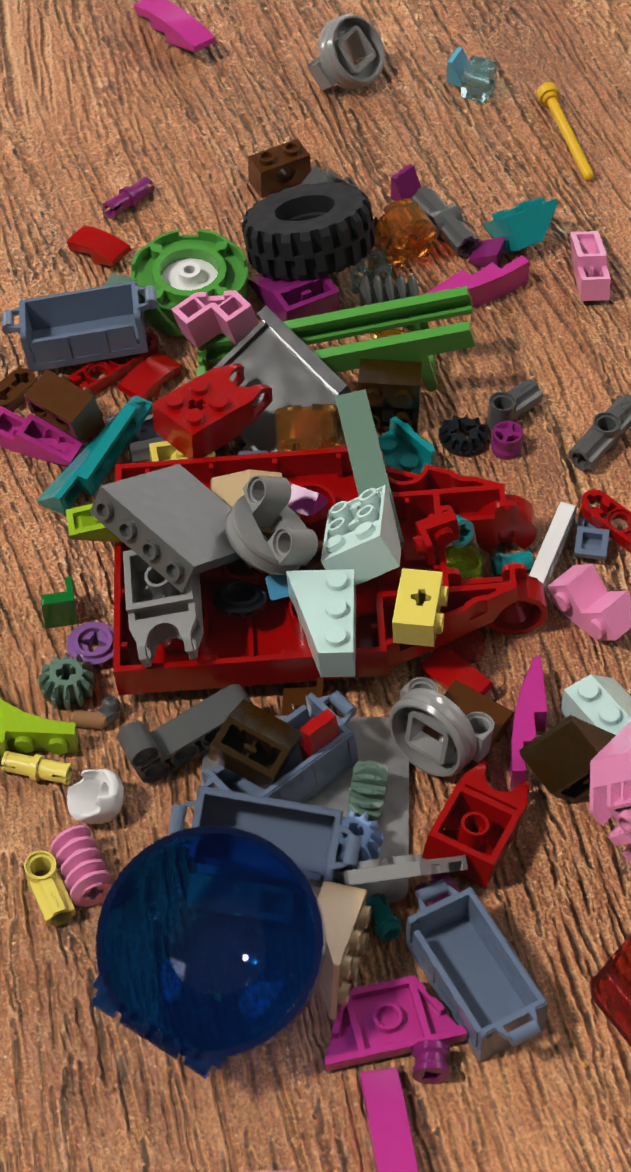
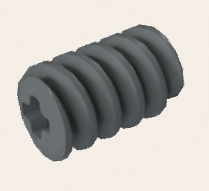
[359,275,419,306]

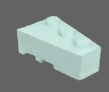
[286,569,356,677]

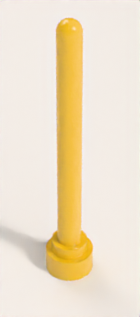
[536,82,594,181]

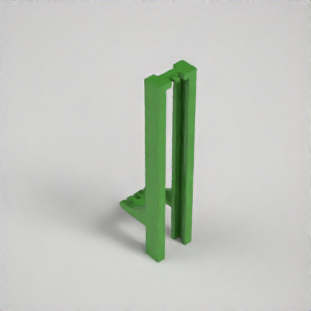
[196,286,475,391]

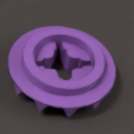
[67,622,114,667]

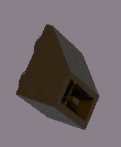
[358,358,422,433]
[209,699,302,790]
[519,715,616,804]

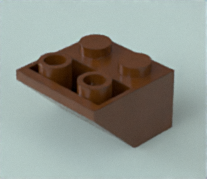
[24,369,106,440]

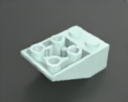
[321,485,401,586]

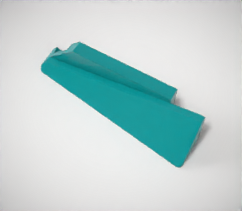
[37,395,153,516]

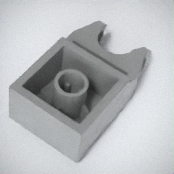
[123,550,204,668]

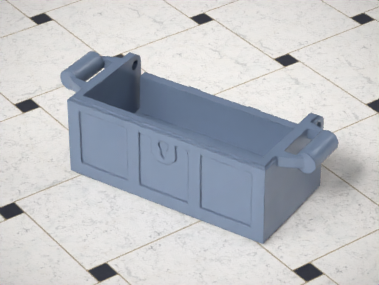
[2,281,157,372]
[201,691,359,803]
[168,785,362,882]
[406,879,548,1062]

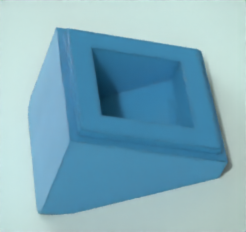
[265,570,298,601]

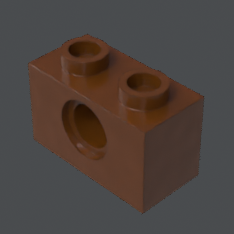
[248,139,311,198]

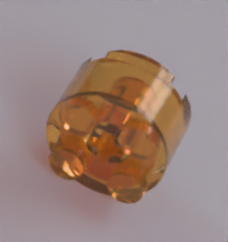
[373,198,437,268]
[275,404,340,452]

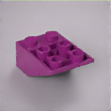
[249,274,339,322]

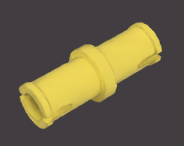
[1,750,74,785]

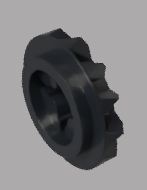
[439,414,488,455]
[213,581,267,619]

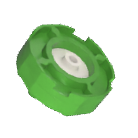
[131,229,249,337]

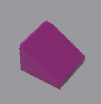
[390,164,422,207]
[468,237,506,267]
[286,484,328,516]

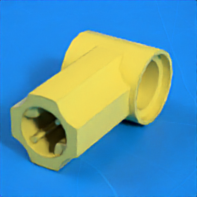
[24,850,76,927]

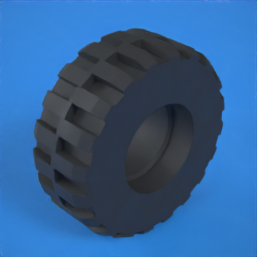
[242,182,376,281]

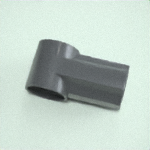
[487,379,543,430]

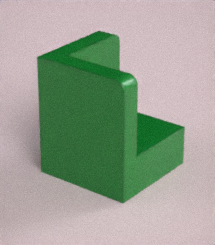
[41,576,78,629]

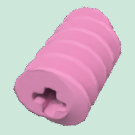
[50,825,115,907]

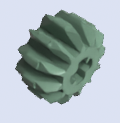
[38,652,97,711]
[347,760,389,820]

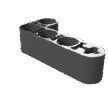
[117,684,254,783]

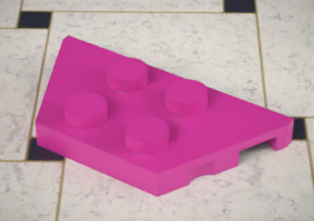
[325,975,467,1071]

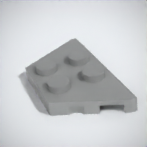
[332,854,468,886]

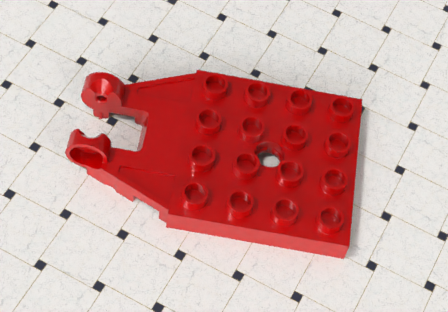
[113,447,548,695]

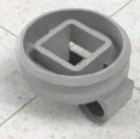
[306,14,385,90]
[224,475,318,575]
[389,677,495,777]

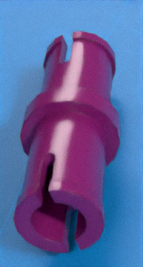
[102,177,155,219]

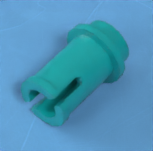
[491,550,534,576]
[366,893,402,941]

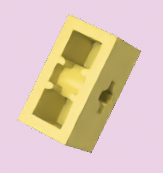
[392,568,449,647]

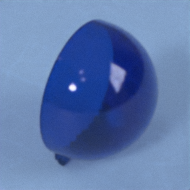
[91,826,327,1079]

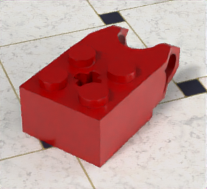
[152,363,273,459]
[422,760,532,888]

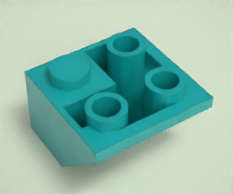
[483,196,558,253]

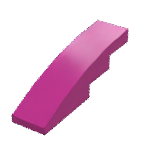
[133,0,216,52]
[425,255,530,308]
[0,406,84,466]
[509,656,547,790]
[360,1067,418,1172]

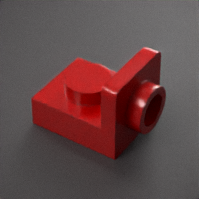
[413,509,460,565]

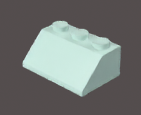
[560,674,631,735]

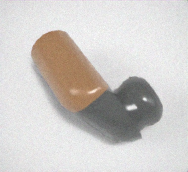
[72,696,121,729]

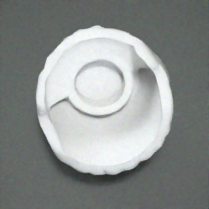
[67,768,124,824]

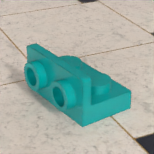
[378,416,436,475]

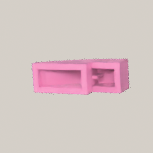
[570,231,611,301]

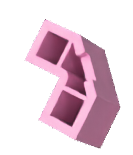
[171,290,259,349]
[547,564,631,641]

